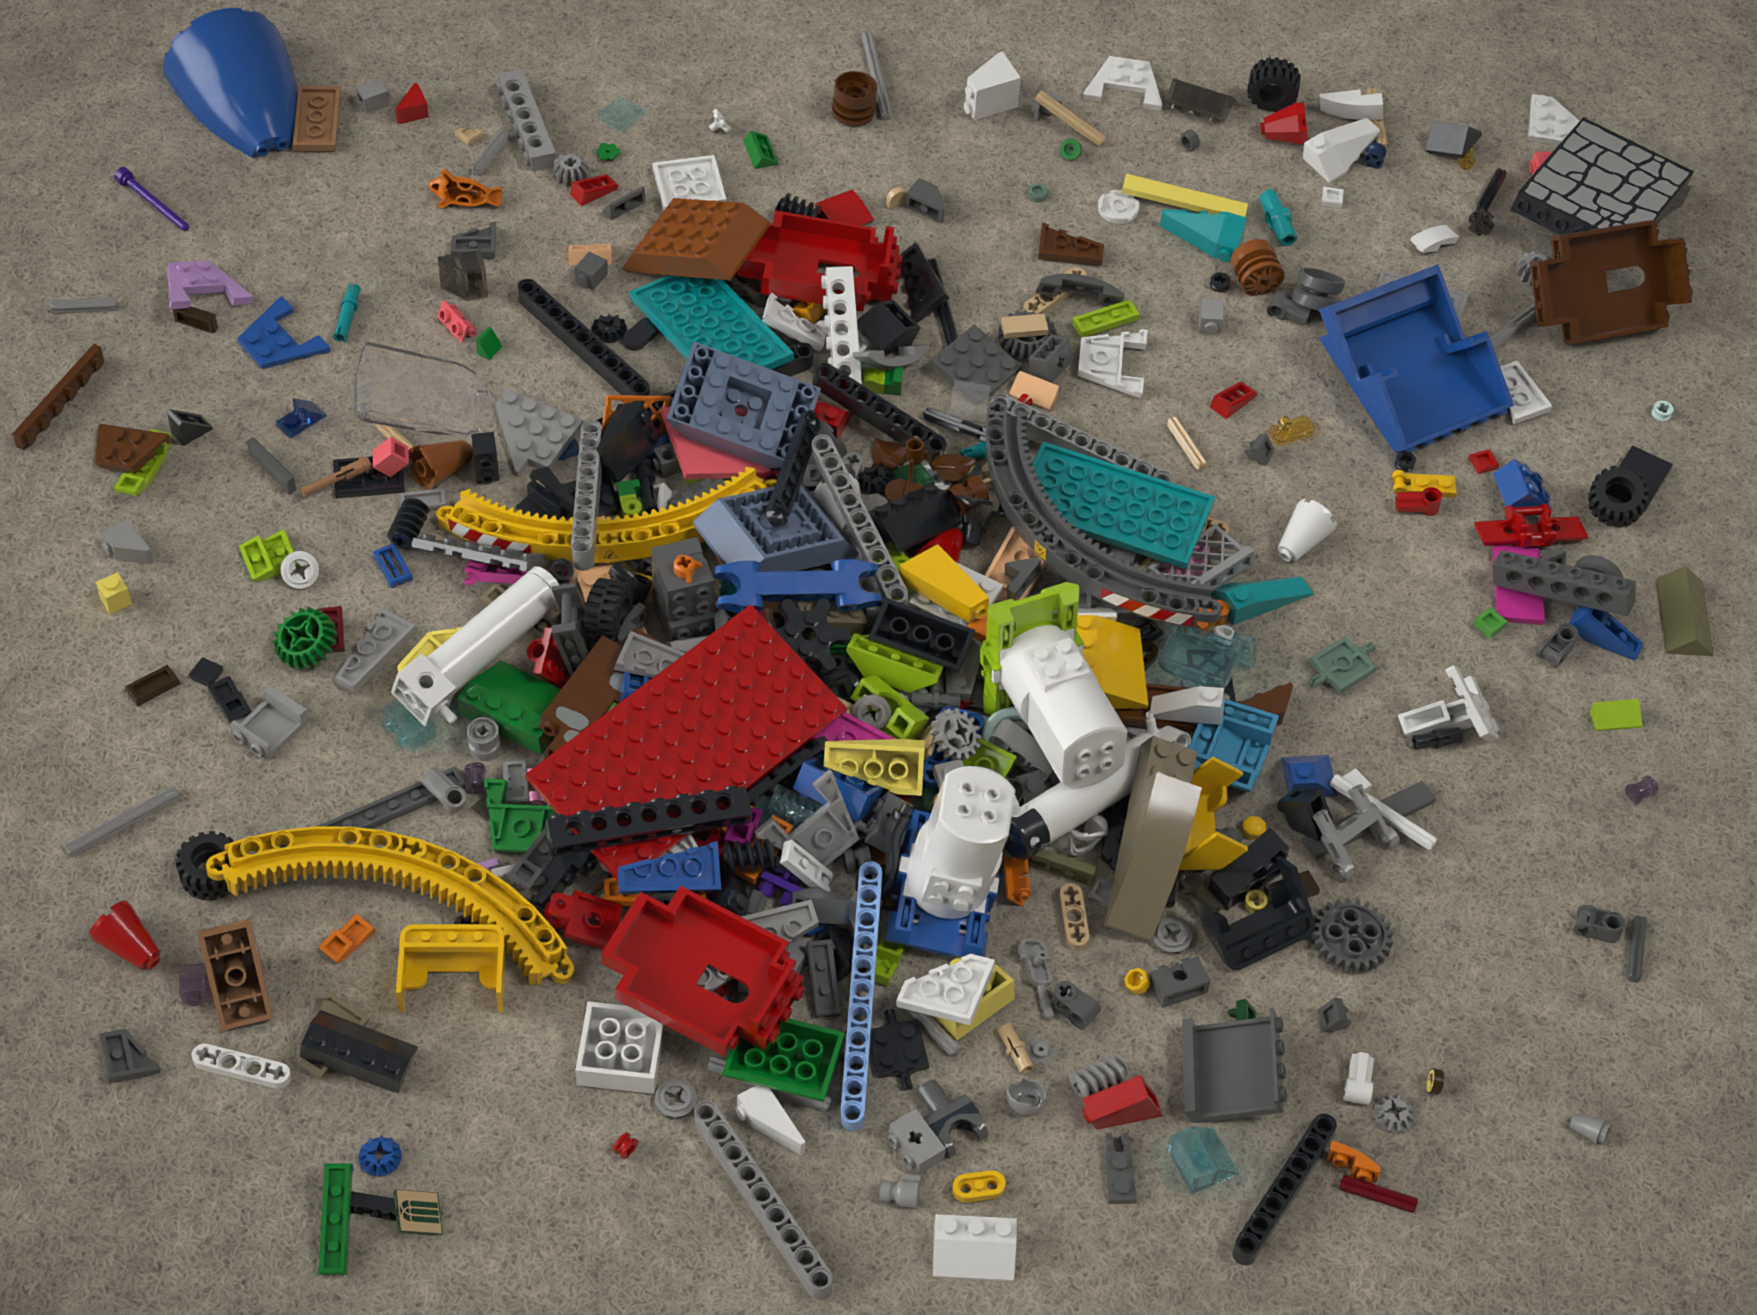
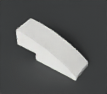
[1319,90,1384,120]
[1398,699,1474,737]

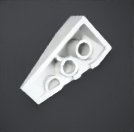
[1303,118,1380,183]

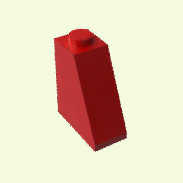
[1082,1075,1163,1130]

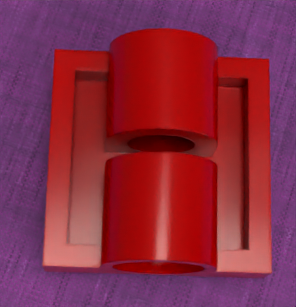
[526,628,570,689]

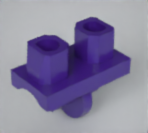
[759,866,803,906]

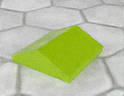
[962,738,1017,777]

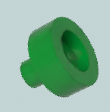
[1060,138,1082,160]

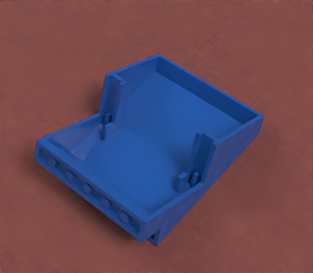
[1319,264,1514,452]

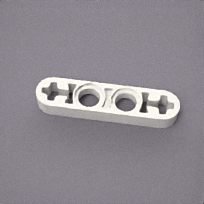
[192,1044,291,1089]

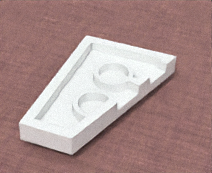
[762,292,826,352]
[1500,361,1552,425]

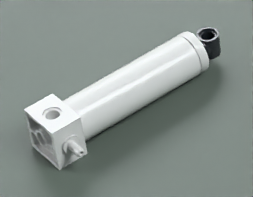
[391,558,574,726]

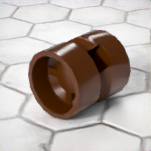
[946,475,989,515]

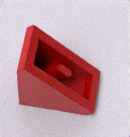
[395,83,429,124]

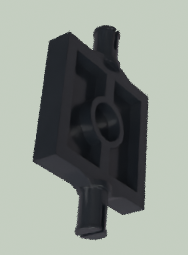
[870,1009,929,1091]

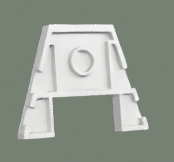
[1083,56,1162,111]
[1078,329,1148,399]
[1445,665,1500,743]

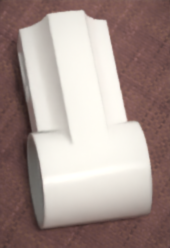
[1343,1052,1374,1106]

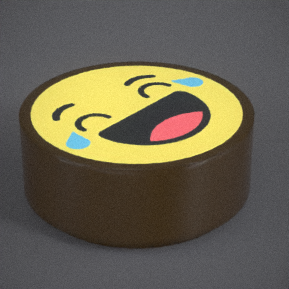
[1427,1068,1444,1095]

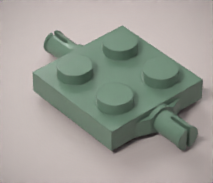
[1309,636,1376,694]

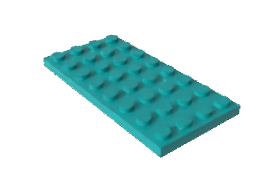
[629,275,794,369]
[1033,442,1215,569]

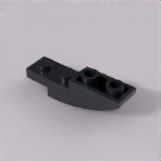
[534,850,599,908]

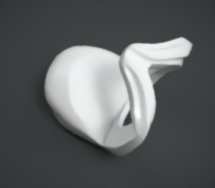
[1068,814,1108,856]

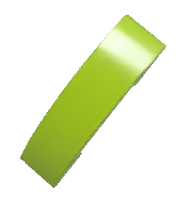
[113,429,173,496]

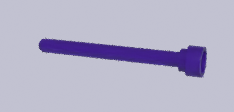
[114,167,189,231]

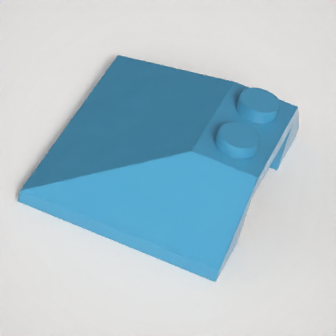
[1189,699,1279,793]

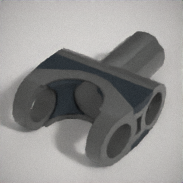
[917,1080,988,1159]

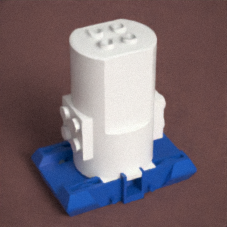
[885,766,1015,958]

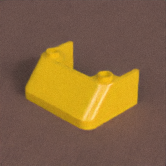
[1179,756,1248,870]
[396,924,505,1013]

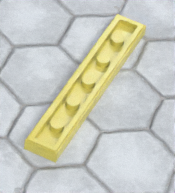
[1121,174,1248,217]

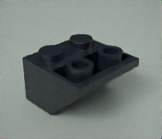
[857,300,921,352]

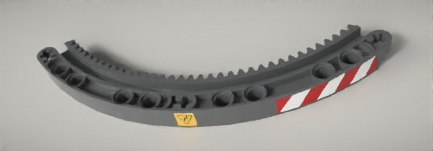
[985,401,1221,628]

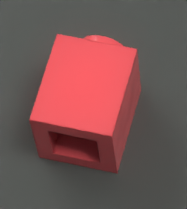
[373,437,409,477]

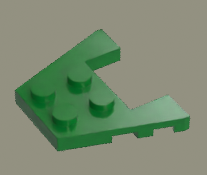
[484,779,555,854]

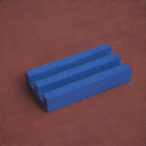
[372,543,413,588]

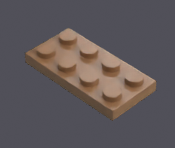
[293,86,341,151]

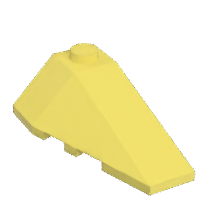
[824,739,925,796]

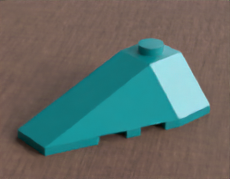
[1212,577,1313,625]

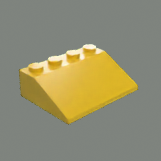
[1076,615,1148,709]

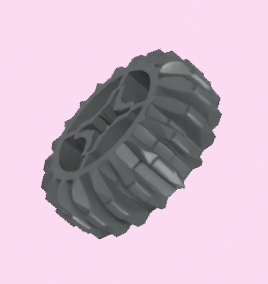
[998,309,1057,361]

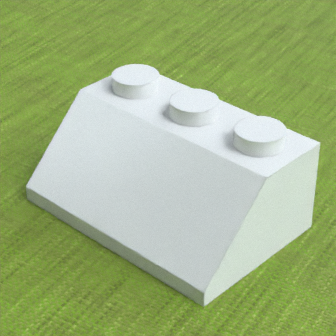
[932,1214,1017,1282]

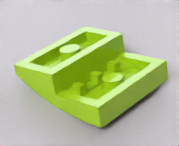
[239,529,301,582]

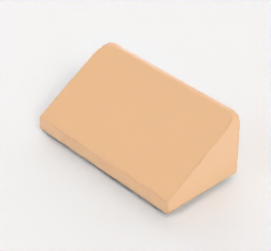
[568,244,612,266]
[1009,371,1059,411]

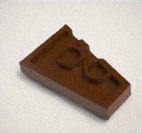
[1038,222,1104,266]

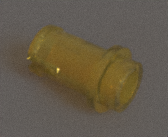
[1458,147,1475,170]

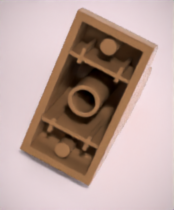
[197,919,273,1031]

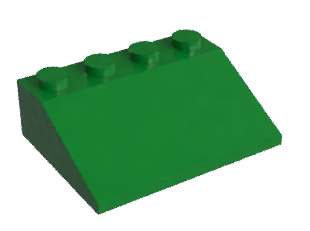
[457,660,560,755]
[722,1018,845,1102]

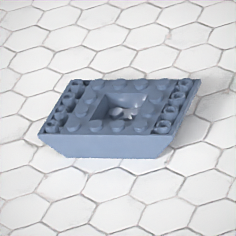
[666,341,821,468]
[693,485,859,572]

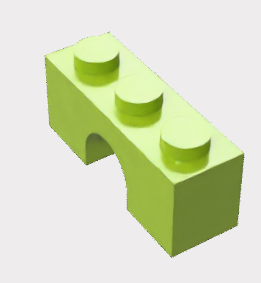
[850,675,929,740]

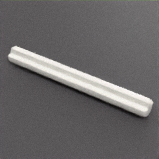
[1330,774,1437,850]

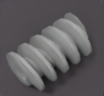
[1069,1054,1127,1098]

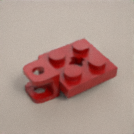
[543,890,622,950]

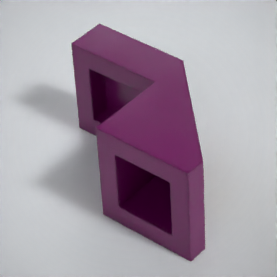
[724,807,763,845]

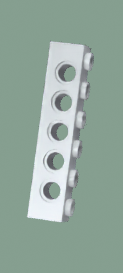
[821,266,862,390]

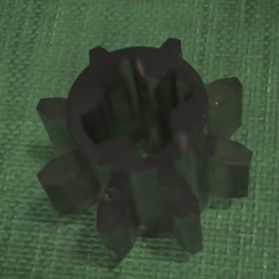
[1468,209,1494,236]

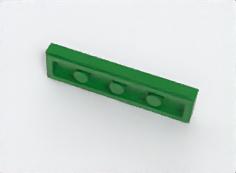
[318,1163,353,1275]

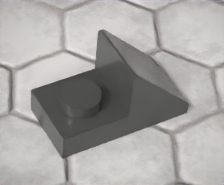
[1005,558,1041,601]

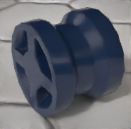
[1363,142,1387,169]

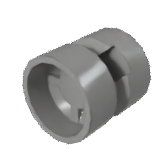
[467,717,501,761]

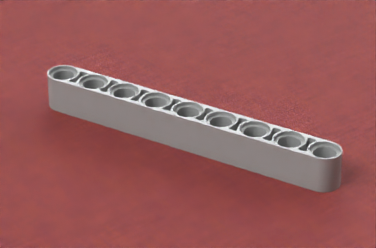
[991,394,1174,483]
[571,421,603,570]
[812,434,908,605]
[694,1100,833,1300]

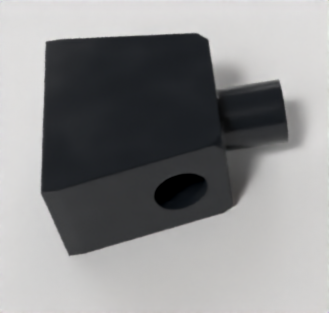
[1277,787,1334,841]

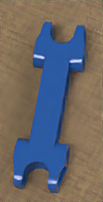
[713,559,881,613]

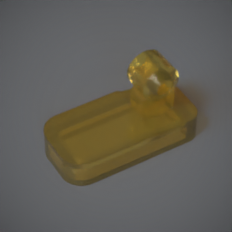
[1269,415,1315,446]

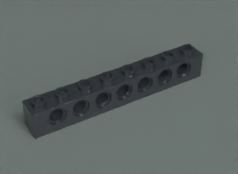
[545,785,752,857]

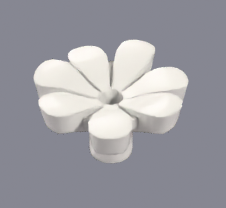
[709,108,732,133]

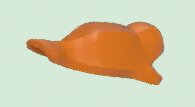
[429,169,502,209]

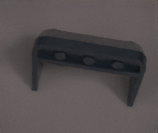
[1192,856,1316,970]

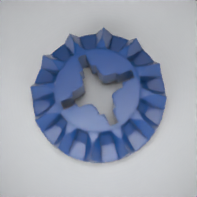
[358,1135,402,1176]

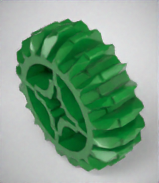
[272,607,338,671]

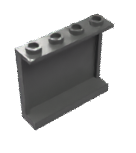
[1182,1008,1287,1123]

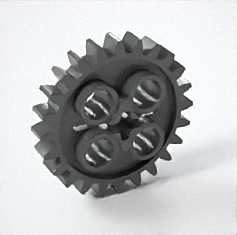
[1311,898,1393,974]

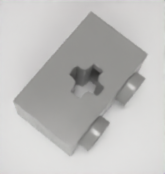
[888,1109,946,1175]

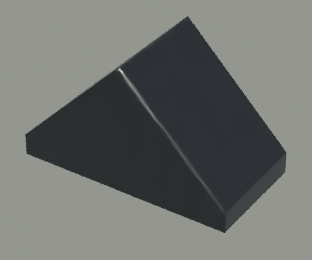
[167,409,213,446]

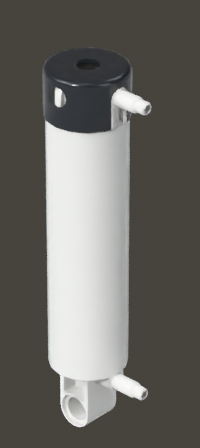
[1004,712,1191,861]

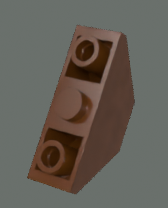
[1236,682,1293,726]

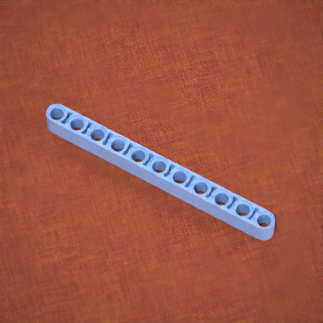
[841,861,882,1131]

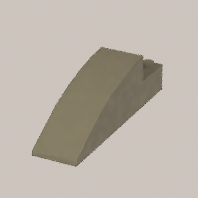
[1104,736,1202,941]

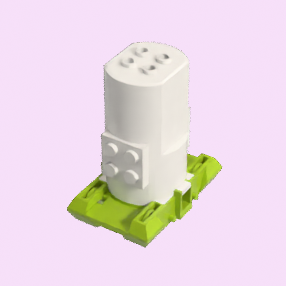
[980,582,1127,788]

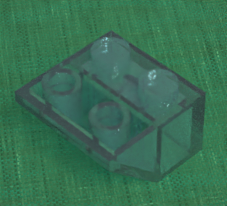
[1167,1126,1239,1194]

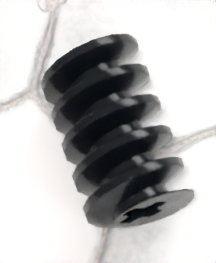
[775,193,822,218]
[387,498,430,550]
[723,838,775,873]

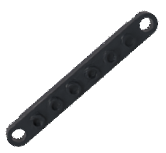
[766,410,821,528]

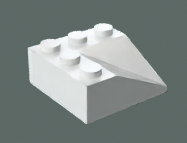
[575,1001,664,1094]

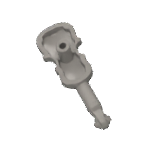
[1018,939,1054,1020]

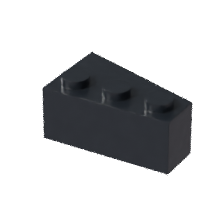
[1208,828,1290,911]

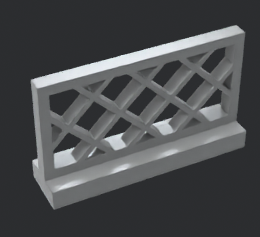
[1147,524,1254,591]

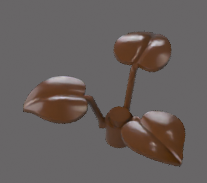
[872,438,975,502]

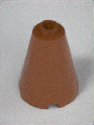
[409,440,473,490]

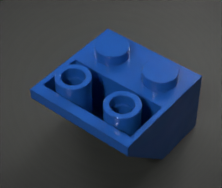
[1493,459,1552,510]

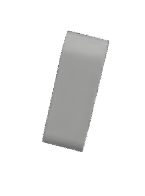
[989,719,1053,781]

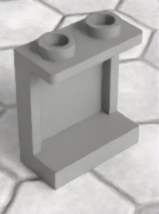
[230,685,309,760]

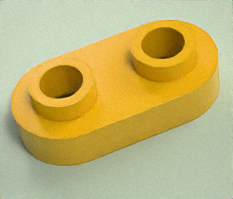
[952,1170,1006,1203]

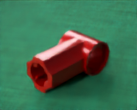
[1395,487,1442,516]

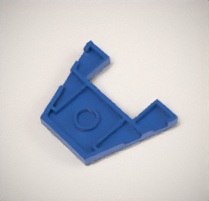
[237,296,331,369]

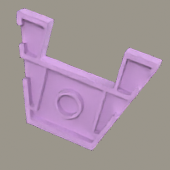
[167,260,253,309]

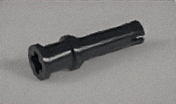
[633,458,659,514]

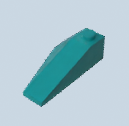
[1160,209,1247,262]

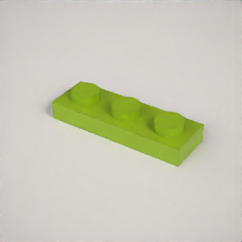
[1072,299,1140,338]

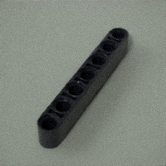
[812,363,947,463]
[1232,1113,1337,1265]

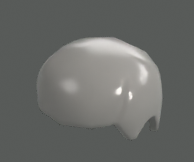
[1006,1078,1047,1116]

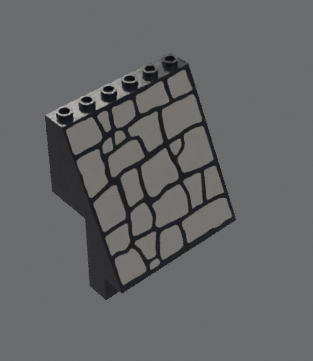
[1510,117,1694,235]

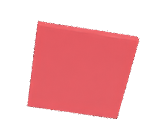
[661,407,770,479]

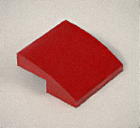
[815,189,874,226]

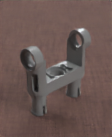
[1313,784,1400,882]

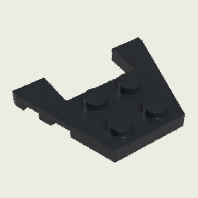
[529,462,621,517]

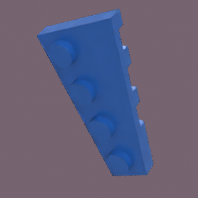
[617,841,721,894]

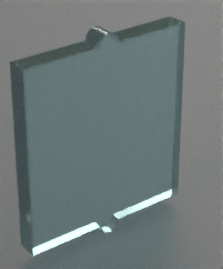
[596,96,646,132]

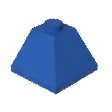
[1281,755,1337,797]

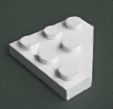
[1528,94,1579,145]
[896,954,995,1025]

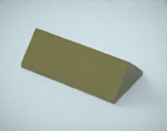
[1656,566,1714,656]

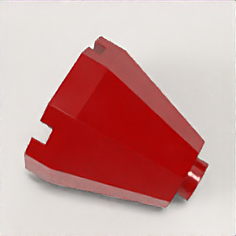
[1260,102,1308,145]

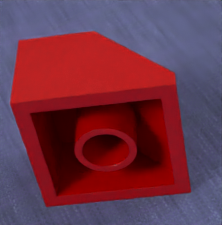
[814,398,853,439]

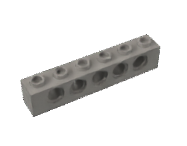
[496,69,556,172]

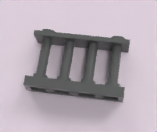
[551,583,598,677]

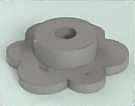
[1026,1039,1056,1064]

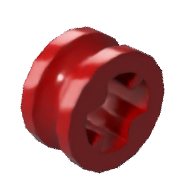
[613,1132,638,1160]

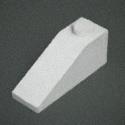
[1150,686,1224,725]
[735,1085,806,1156]

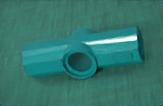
[1259,189,1298,246]

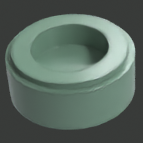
[1027,183,1049,202]

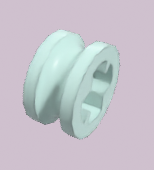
[1651,401,1674,421]

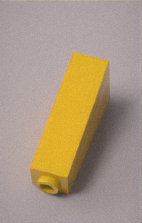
[899,544,989,623]

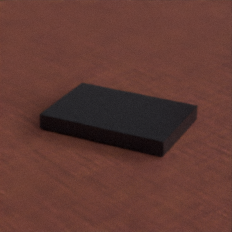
[1606,445,1673,512]
[333,456,405,499]

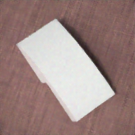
[1410,225,1459,253]

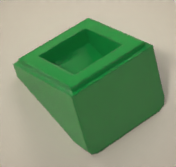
[476,327,502,360]

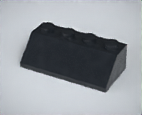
[868,484,963,553]
[868,598,975,672]
[300,1010,418,1093]

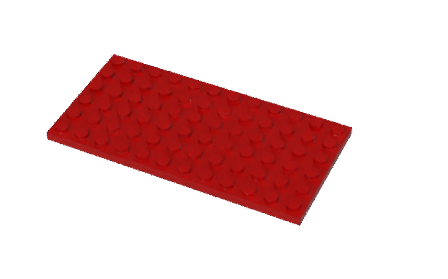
[525,604,848,881]

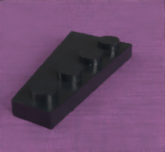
[900,242,950,323]
[747,736,828,806]

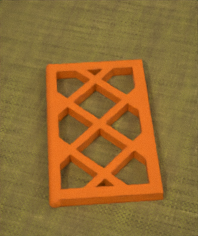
[602,395,671,435]

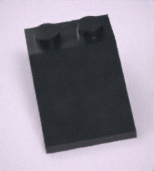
[596,402,660,484]

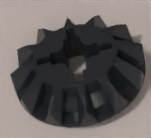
[592,313,627,343]
[857,463,894,494]

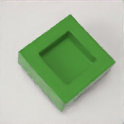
[1473,607,1508,639]

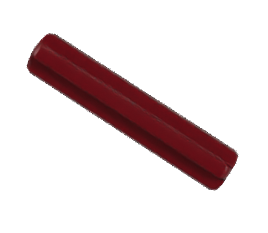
[1339,1175,1418,1213]

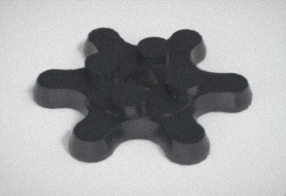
[773,599,852,675]

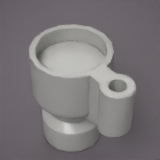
[879,1173,920,1209]

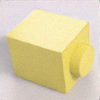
[96,572,132,614]

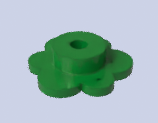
[596,143,620,161]

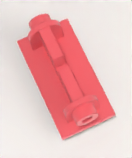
[437,299,476,343]

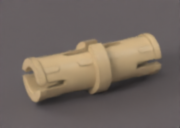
[998,1023,1035,1075]

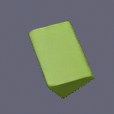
[1590,699,1642,731]

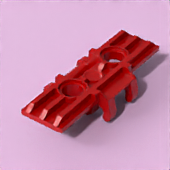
[1474,503,1588,547]

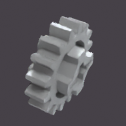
[930,708,981,761]

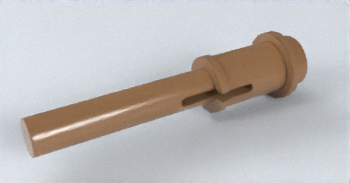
[300,457,372,496]

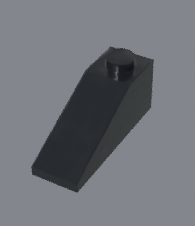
[711,866,750,917]

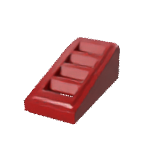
[570,174,619,206]
[1210,381,1257,419]

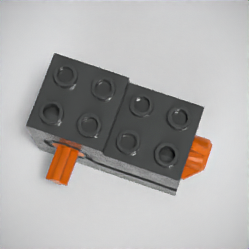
[651,537,719,642]

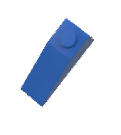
[1569,606,1643,660]

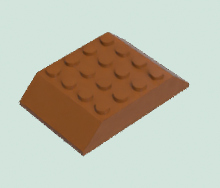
[623,198,771,280]

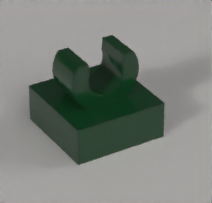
[1228,999,1256,1021]

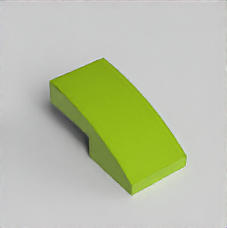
[866,933,906,986]

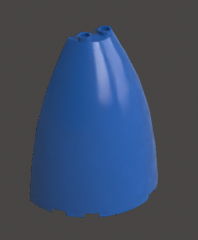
[163,8,298,158]

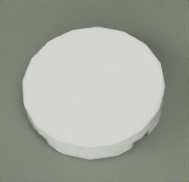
[1098,190,1140,224]

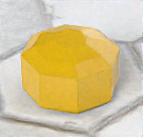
[1242,816,1266,840]
[1124,968,1151,995]

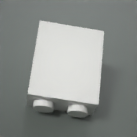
[964,52,1021,120]

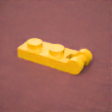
[1392,470,1457,498]

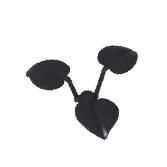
[945,490,1007,545]

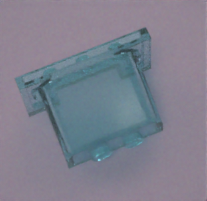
[1158,623,1257,689]

